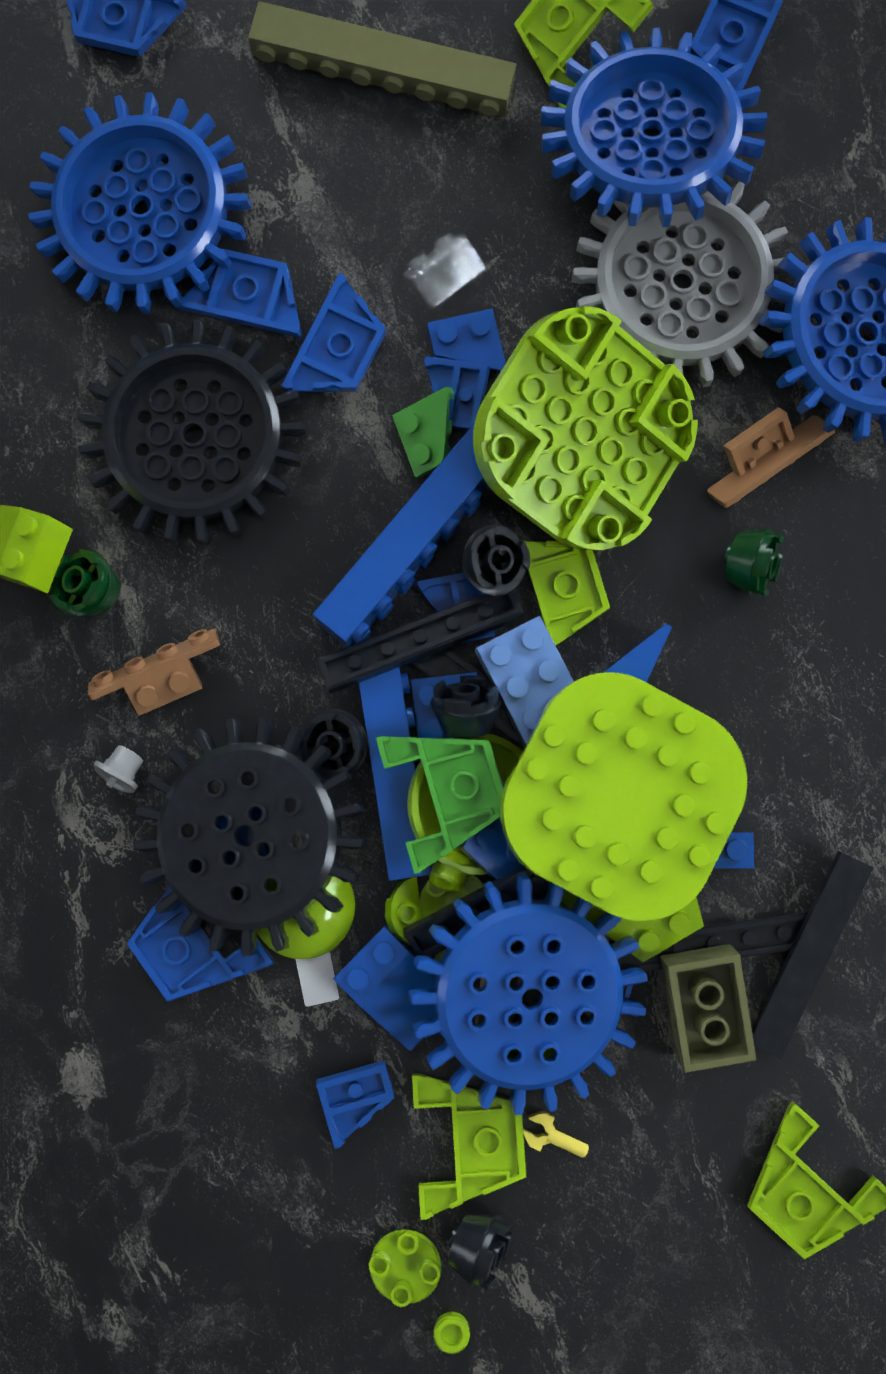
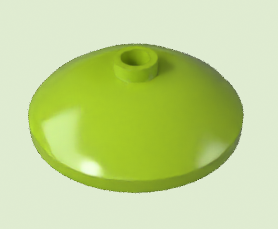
[257,876,355,959]

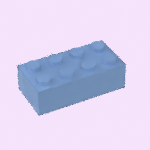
[475,616,574,749]

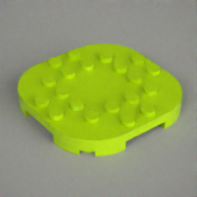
[473,306,698,550]
[500,672,747,921]

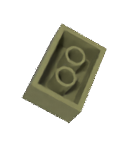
[660,944,756,1073]

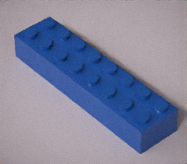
[313,424,492,648]

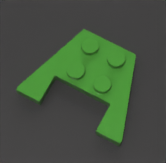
[376,736,504,874]

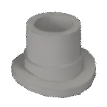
[93,745,143,793]

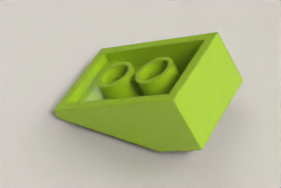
[0,505,73,594]

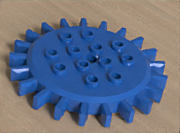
[541,28,767,227]
[28,92,251,314]
[760,217,886,443]
[408,874,647,1115]

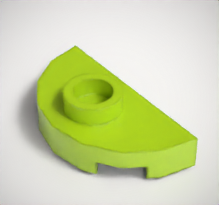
[385,877,422,946]

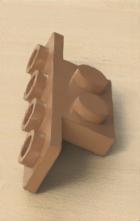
[707,407,835,508]
[88,629,220,716]

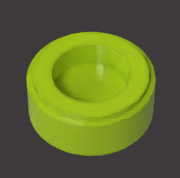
[429,863,466,892]
[434,1312,470,1354]

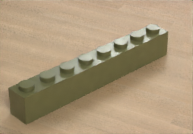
[248,1,517,117]

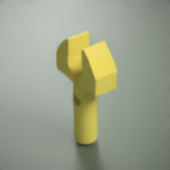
[523,1111,589,1158]

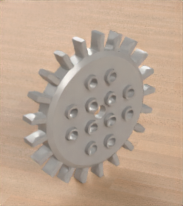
[572,175,788,387]

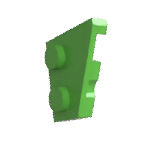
[392,386,454,478]

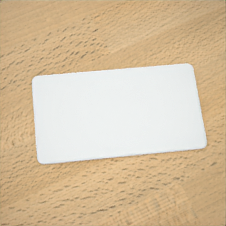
[295,951,339,1007]

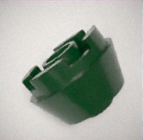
[724,529,785,596]
[49,549,120,617]

